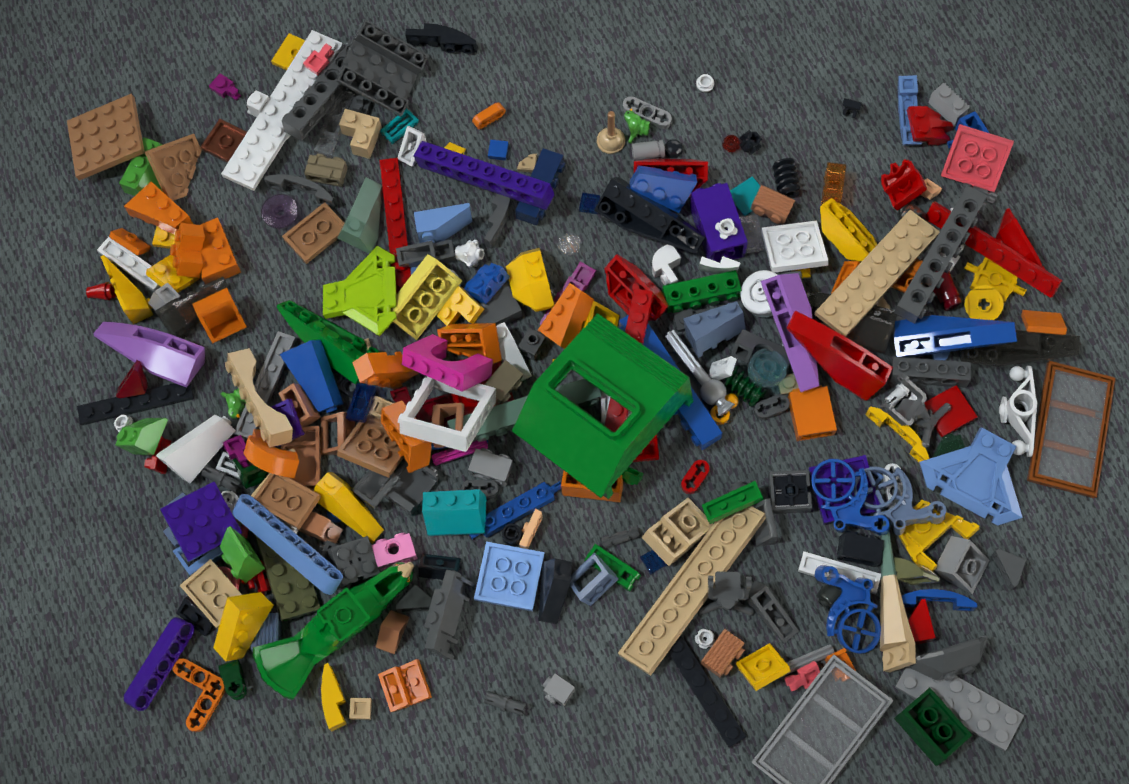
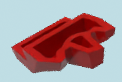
[906,106,954,145]
[881,159,928,211]

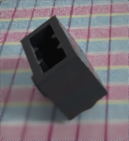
[837,531,884,567]

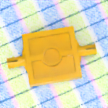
[964,257,1027,304]

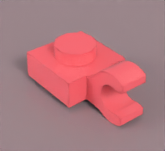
[303,43,334,76]
[784,661,820,691]

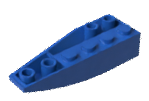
[894,315,1017,358]

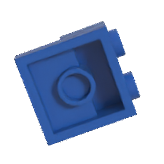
[464,263,510,304]

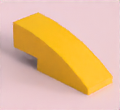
[321,663,347,731]

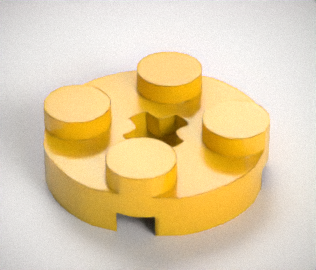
[964,285,1004,320]

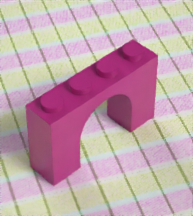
[402,334,493,392]

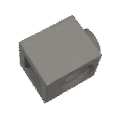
[149,283,180,316]

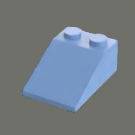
[414,203,472,243]

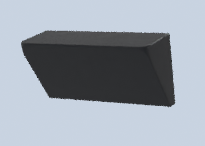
[418,553,461,580]
[176,596,215,637]

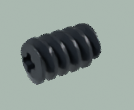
[772,158,800,198]

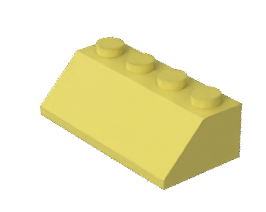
[391,254,462,340]

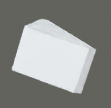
[398,126,426,167]

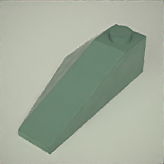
[337,177,382,254]

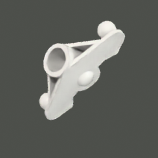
[999,365,1037,457]

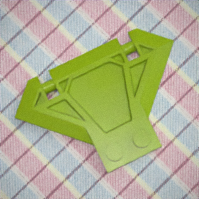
[323,246,397,336]

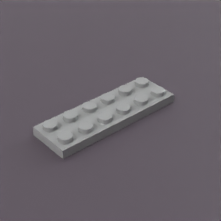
[895,653,1024,751]

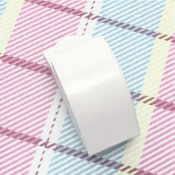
[652,244,681,285]

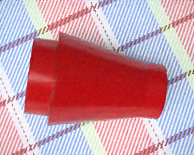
[86,282,116,300]

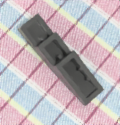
[484,194,513,249]

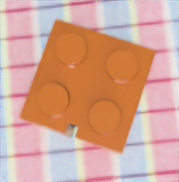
[192,288,247,344]

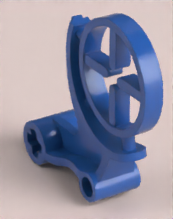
[811,459,890,536]
[815,565,881,653]

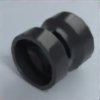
[502,523,522,547]

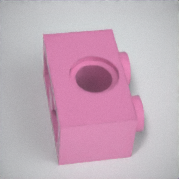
[371,533,418,571]

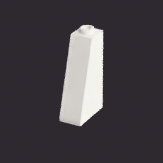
[156,415,236,484]

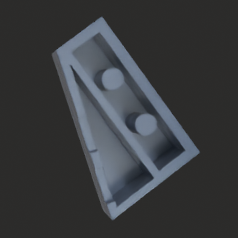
[683,301,746,358]

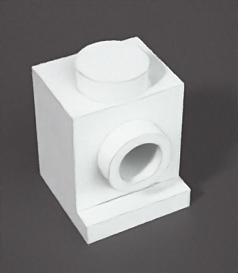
[247,90,269,117]

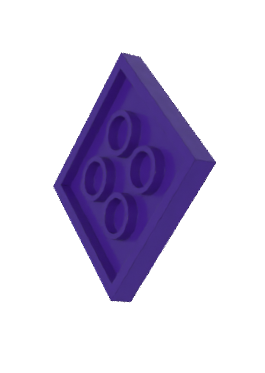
[808,455,882,525]
[160,482,242,562]

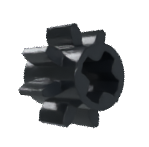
[739,130,762,154]

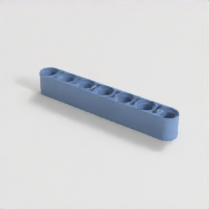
[232,494,343,595]

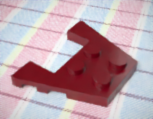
[390,386,456,428]

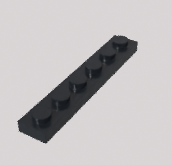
[77,382,194,426]
[668,635,746,748]

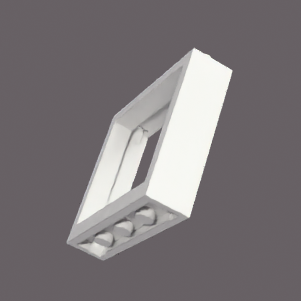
[398,376,496,452]

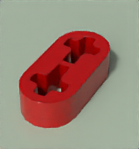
[681,460,709,494]

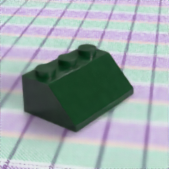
[894,687,972,767]

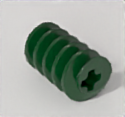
[725,366,768,407]

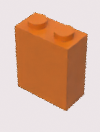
[788,385,837,441]

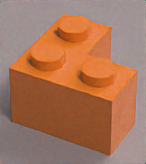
[170,223,205,278]

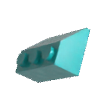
[422,489,487,536]

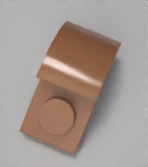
[299,512,343,544]

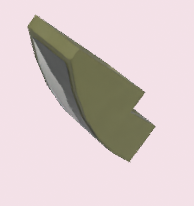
[893,557,939,585]

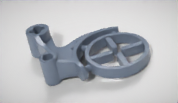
[854,467,946,535]

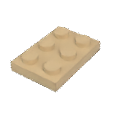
[180,559,242,629]

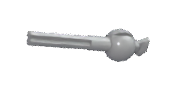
[665,330,735,416]

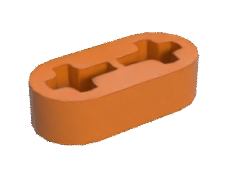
[472,102,506,130]

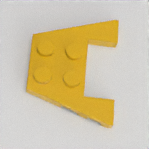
[897,500,980,572]

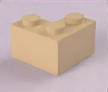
[339,109,382,159]

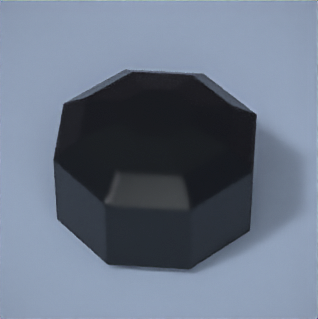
[665,139,682,158]

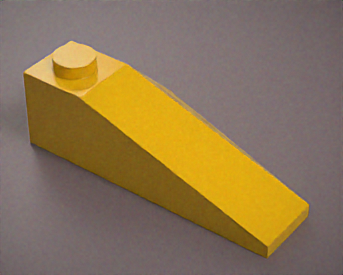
[100,255,154,324]
[313,472,384,544]

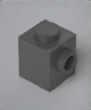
[518,328,546,361]

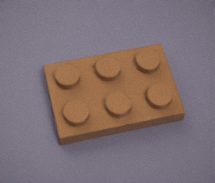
[282,202,344,264]
[254,473,321,530]

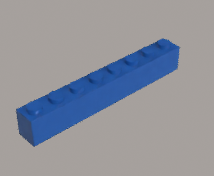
[619,315,722,450]

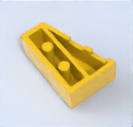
[213,592,274,661]

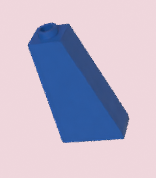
[280,339,343,414]

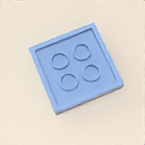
[474,541,545,611]

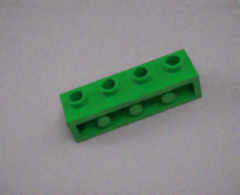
[662,270,742,313]

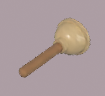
[597,111,625,154]

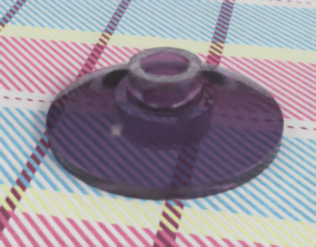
[261,194,298,229]

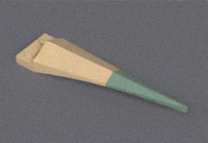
[880,511,916,672]

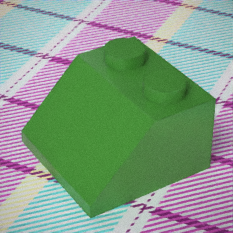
[115,418,168,455]
[220,526,265,583]

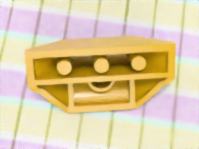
[820,198,878,261]
[506,248,554,312]

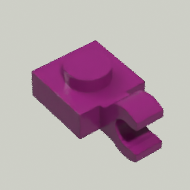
[209,73,241,101]
[223,435,249,468]

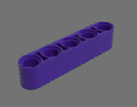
[124,617,194,711]

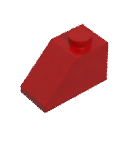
[908,599,935,645]

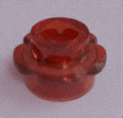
[722,135,740,152]

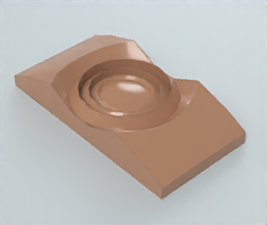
[281,426,322,491]

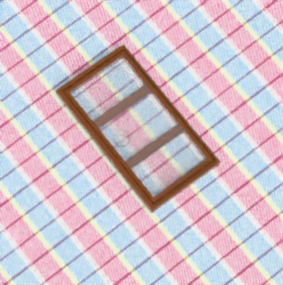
[1027,361,1115,498]

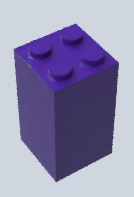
[690,183,748,263]

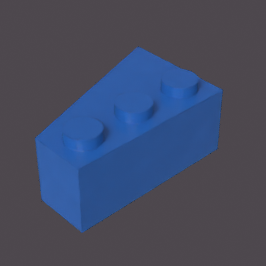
[630,165,697,213]

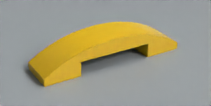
[865,407,929,462]

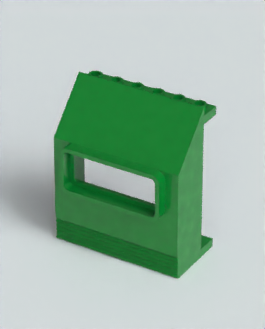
[512,313,693,500]

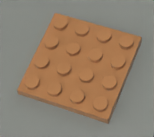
[67,94,145,181]

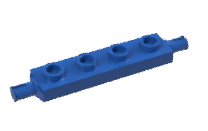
[469,481,561,539]

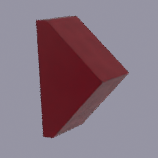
[116,360,148,398]

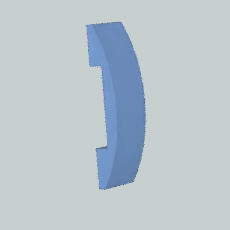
[898,75,922,145]

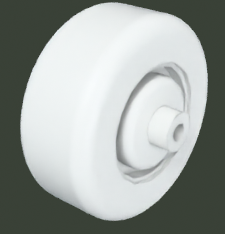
[740,270,777,317]

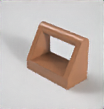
[432,403,464,448]
[321,412,355,455]

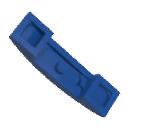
[902,589,977,611]

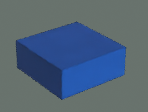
[488,140,509,161]

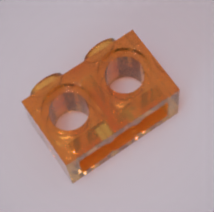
[821,162,846,205]

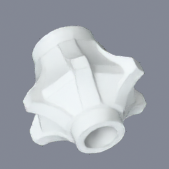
[455,240,484,267]

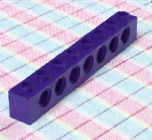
[413,141,554,210]

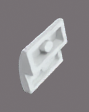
[698,256,740,274]

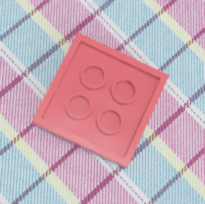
[941,124,1014,192]

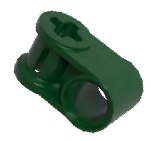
[218,659,247,700]

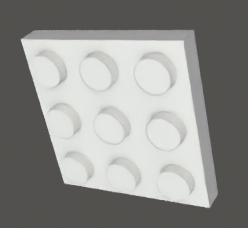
[761,221,828,273]

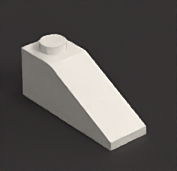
[496,322,532,381]

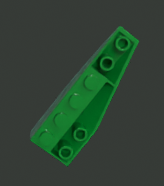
[276,300,379,385]

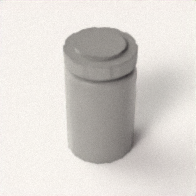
[631,140,665,162]

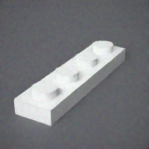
[97,237,160,291]
[798,552,881,594]

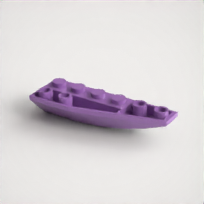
[761,273,819,392]
[93,322,205,387]

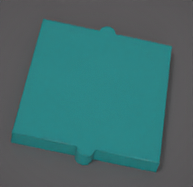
[730,176,761,217]

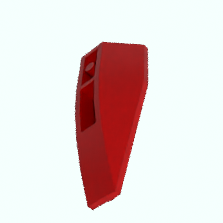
[787,311,893,401]

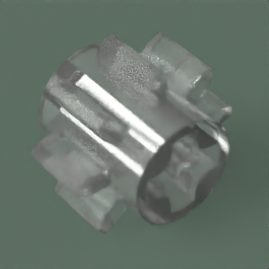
[557,233,582,256]

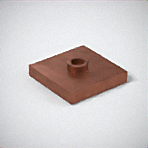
[200,119,247,163]

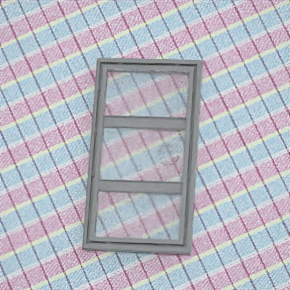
[752,654,893,784]

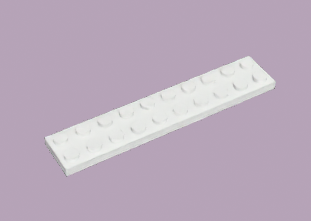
[221,30,344,191]

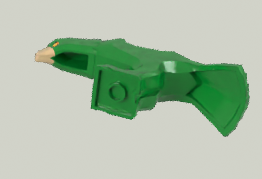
[253,562,414,700]

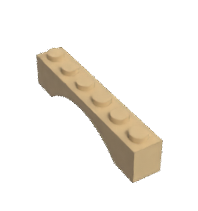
[225,348,293,448]

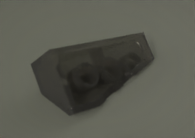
[155,277,229,339]

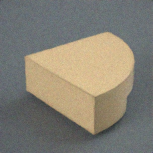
[517,154,537,172]

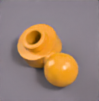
[710,393,739,425]

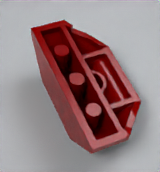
[634,159,708,198]
[995,208,1046,270]
[604,254,669,321]

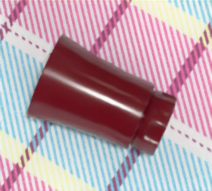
[933,271,962,311]

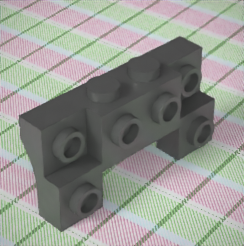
[424,570,474,660]

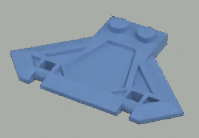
[919,428,1023,526]

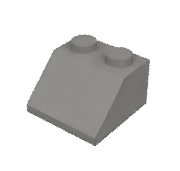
[935,536,990,594]

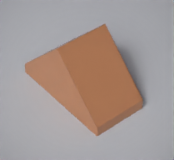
[376,610,410,655]

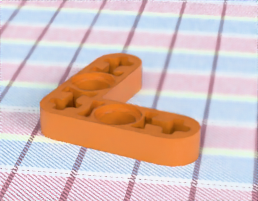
[173,658,225,732]

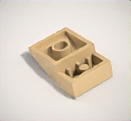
[642,498,713,566]

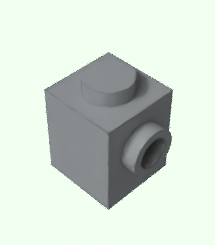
[543,674,575,707]

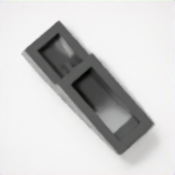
[396,239,457,267]

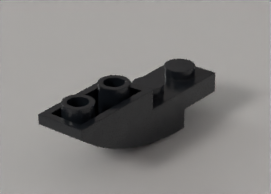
[405,23,477,54]

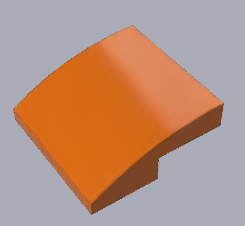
[378,659,432,712]

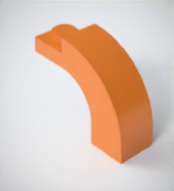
[244,429,299,478]

